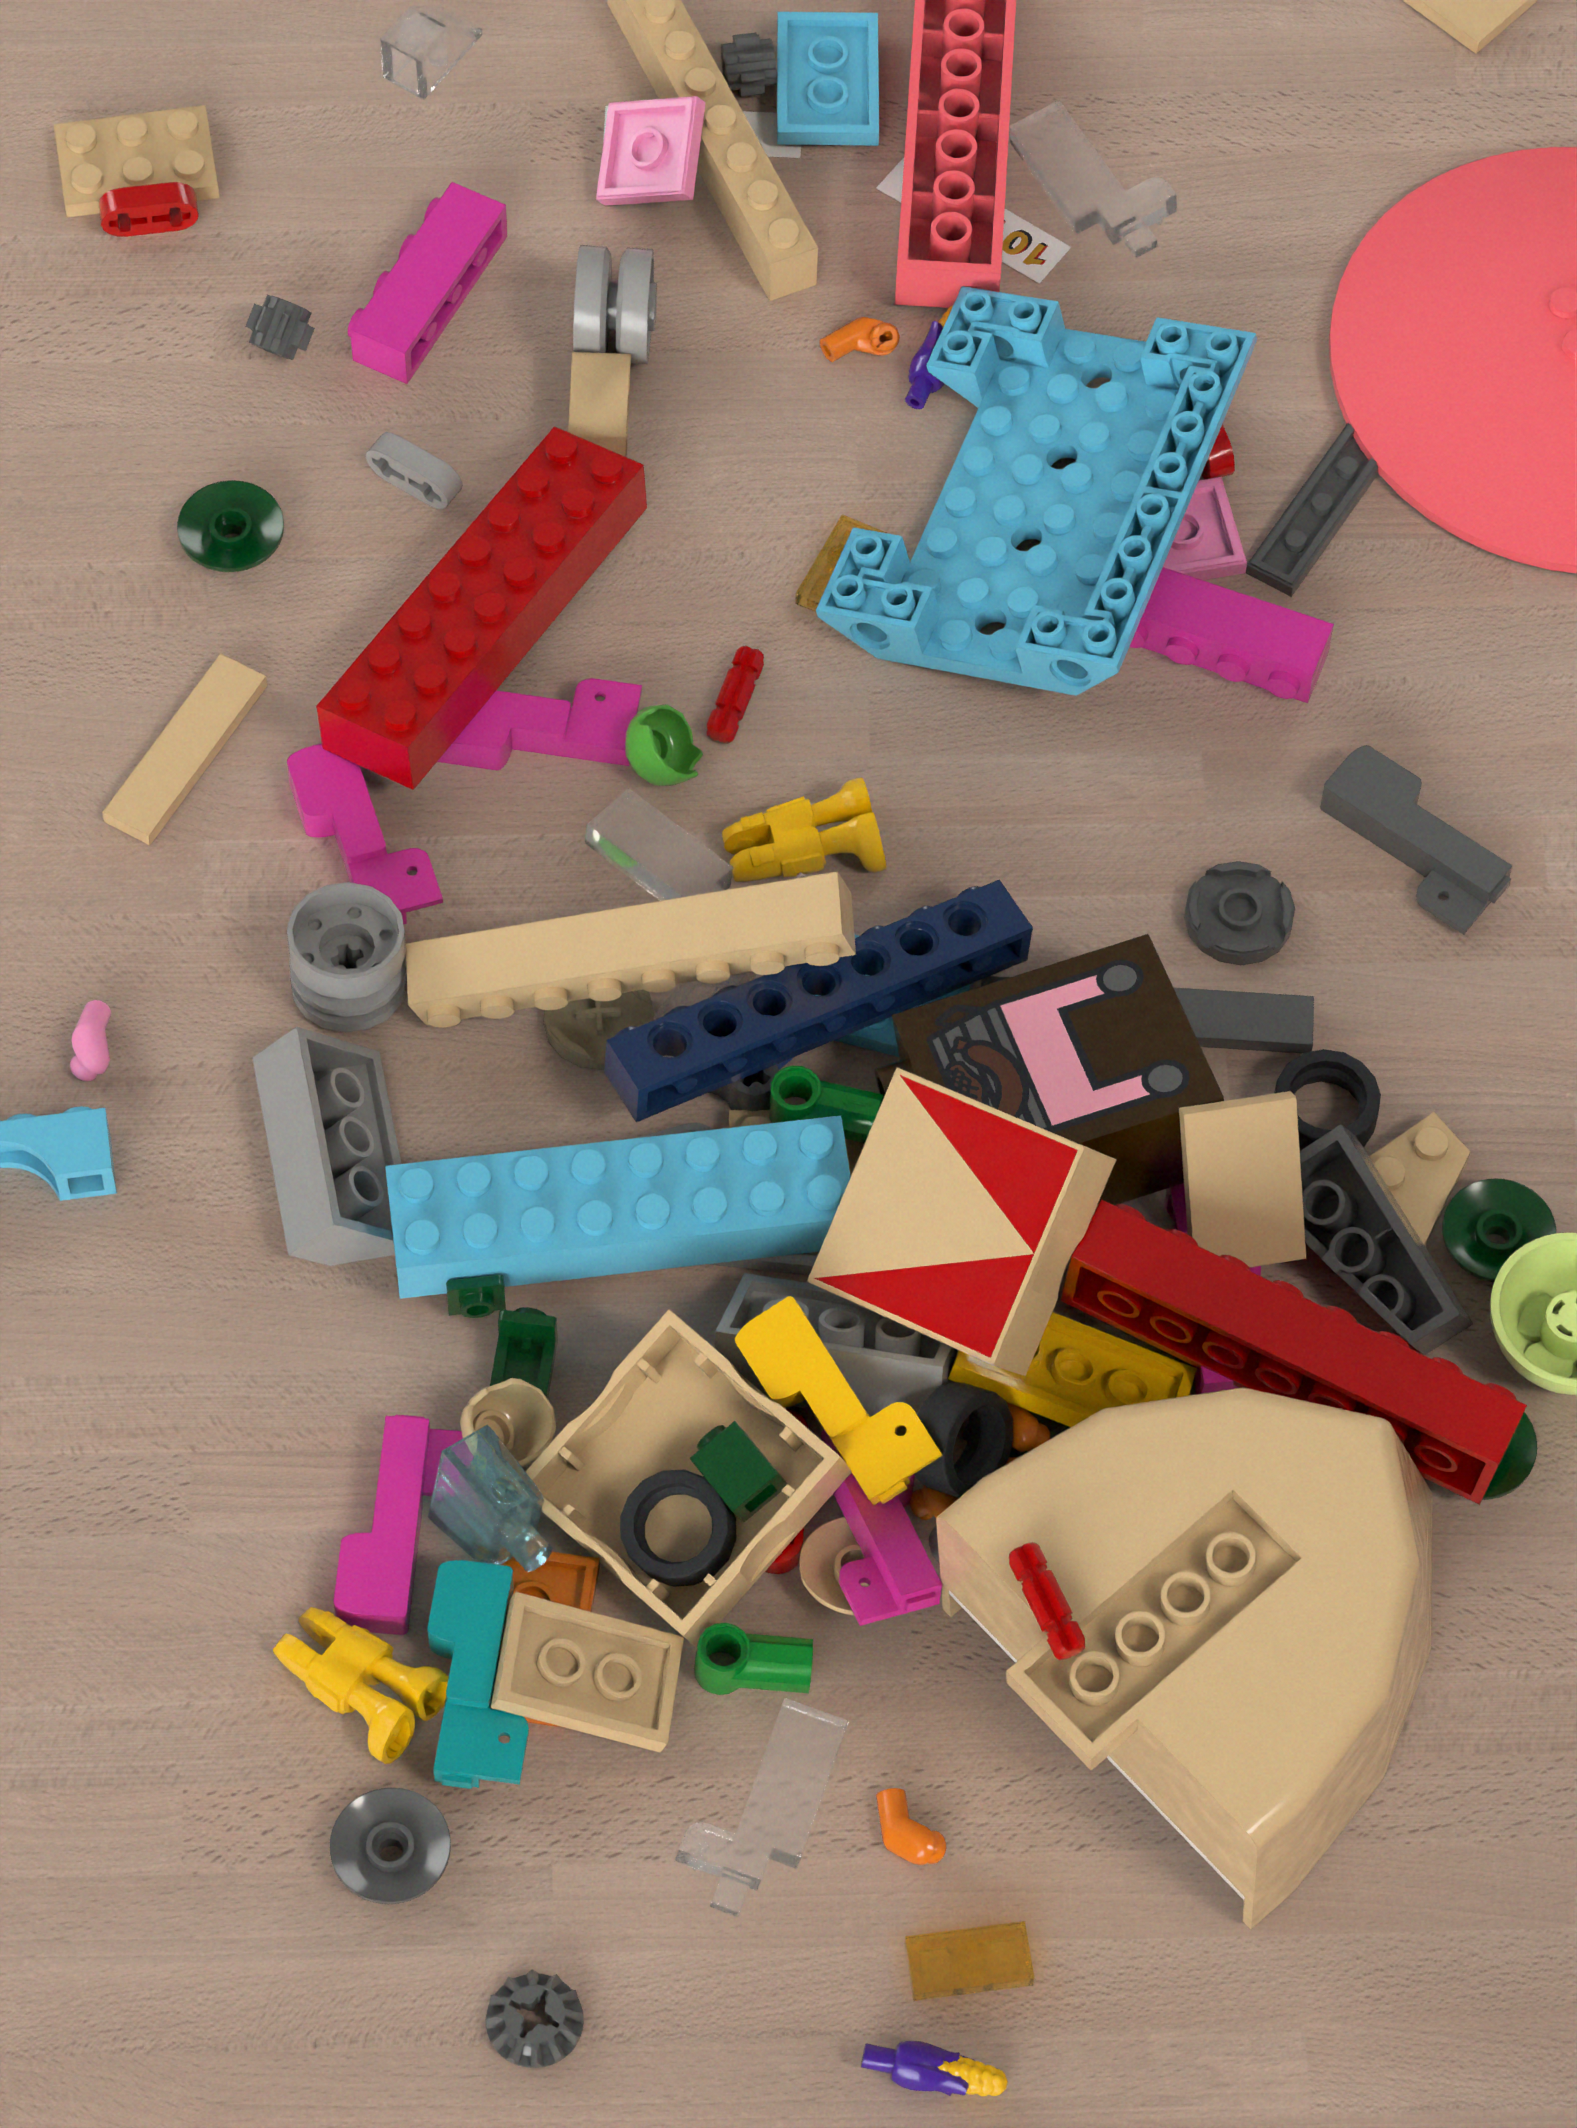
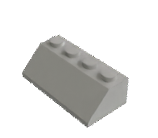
[252,1027,401,1266]
[715,1273,958,1416]

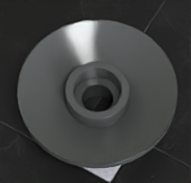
[330,1787,451,1904]

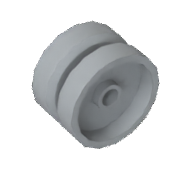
[573,245,657,364]

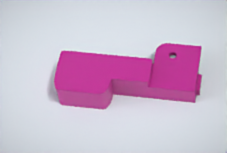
[437,678,642,770]
[287,743,443,924]
[333,1415,469,1635]
[821,1430,942,1626]

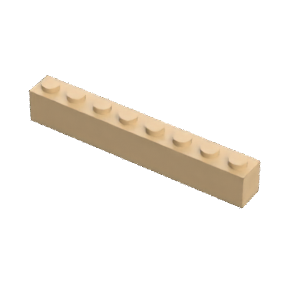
[607,0,818,301]
[406,871,856,1028]

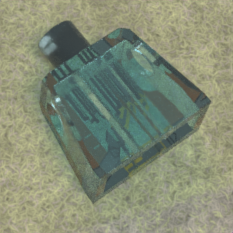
[428,1424,553,1572]

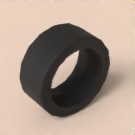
[1274,1049,1381,1151]
[915,1382,1013,1498]
[620,1469,737,1587]

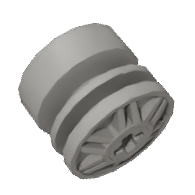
[287,882,407,1033]

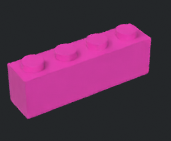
[347,182,507,384]
[1130,567,1334,703]

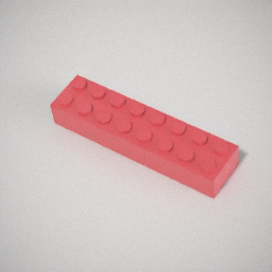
[895,0,1016,308]

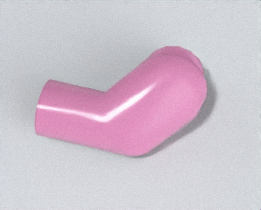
[70,1000,111,1082]

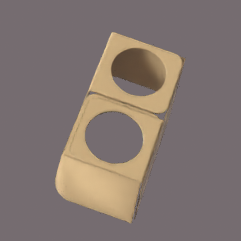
[568,352,631,457]

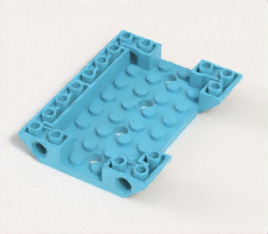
[816,286,1257,696]

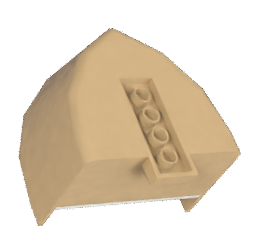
[936,1387,1433,1930]

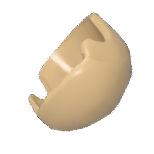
[460,1378,556,1471]

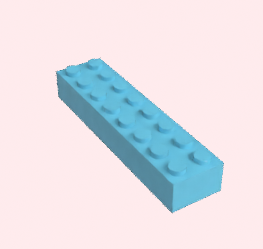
[385,1116,851,1299]

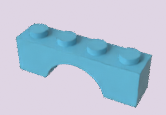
[0,1106,117,1201]

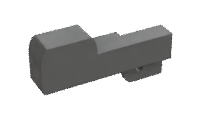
[1320,745,1512,935]

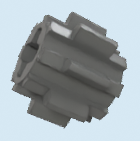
[721,32,777,97]
[245,294,315,360]

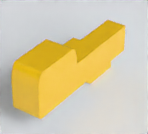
[735,1296,943,1506]

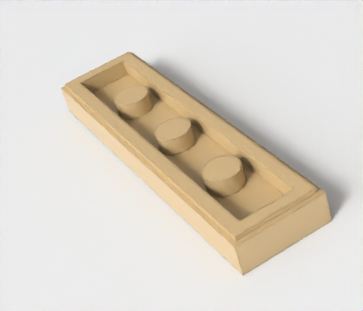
[102,653,267,845]

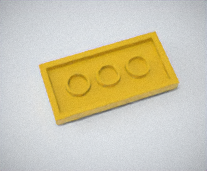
[948,1312,1197,1427]

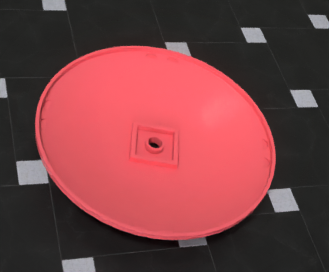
[1329,147,1577,574]

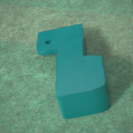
[427,1560,529,1789]

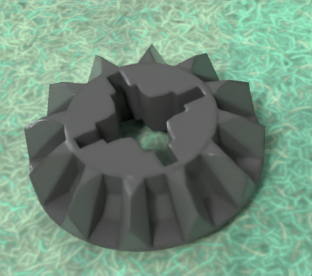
[485,1969,584,2068]

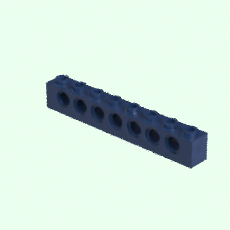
[604,879,1033,1122]

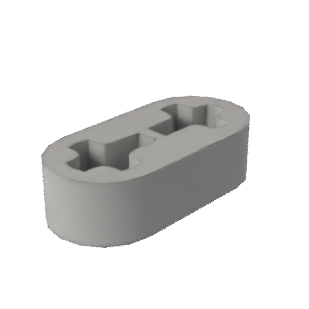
[365,432,463,509]

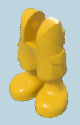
[722,777,887,882]
[273,1607,449,1764]

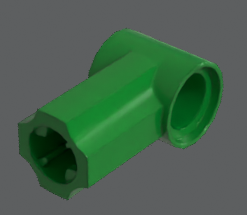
[769,1065,884,1143]
[694,1623,813,1695]

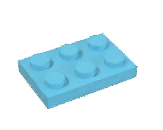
[777,12,879,146]

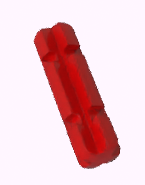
[706,646,764,744]
[1009,1542,1085,1660]

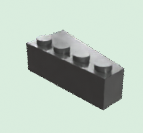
[1300,1125,1473,1355]

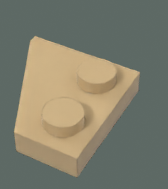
[1369,1112,1470,1247]

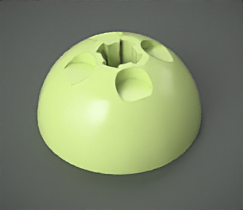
[1490,1232,1577,1395]

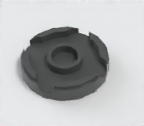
[1184,861,1295,966]

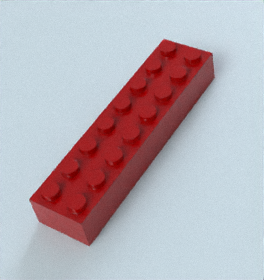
[316,426,647,790]
[1061,1200,1527,1505]

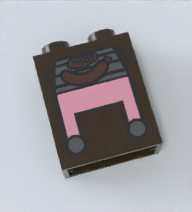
[875,934,1224,1211]

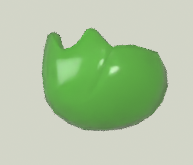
[625,704,703,786]

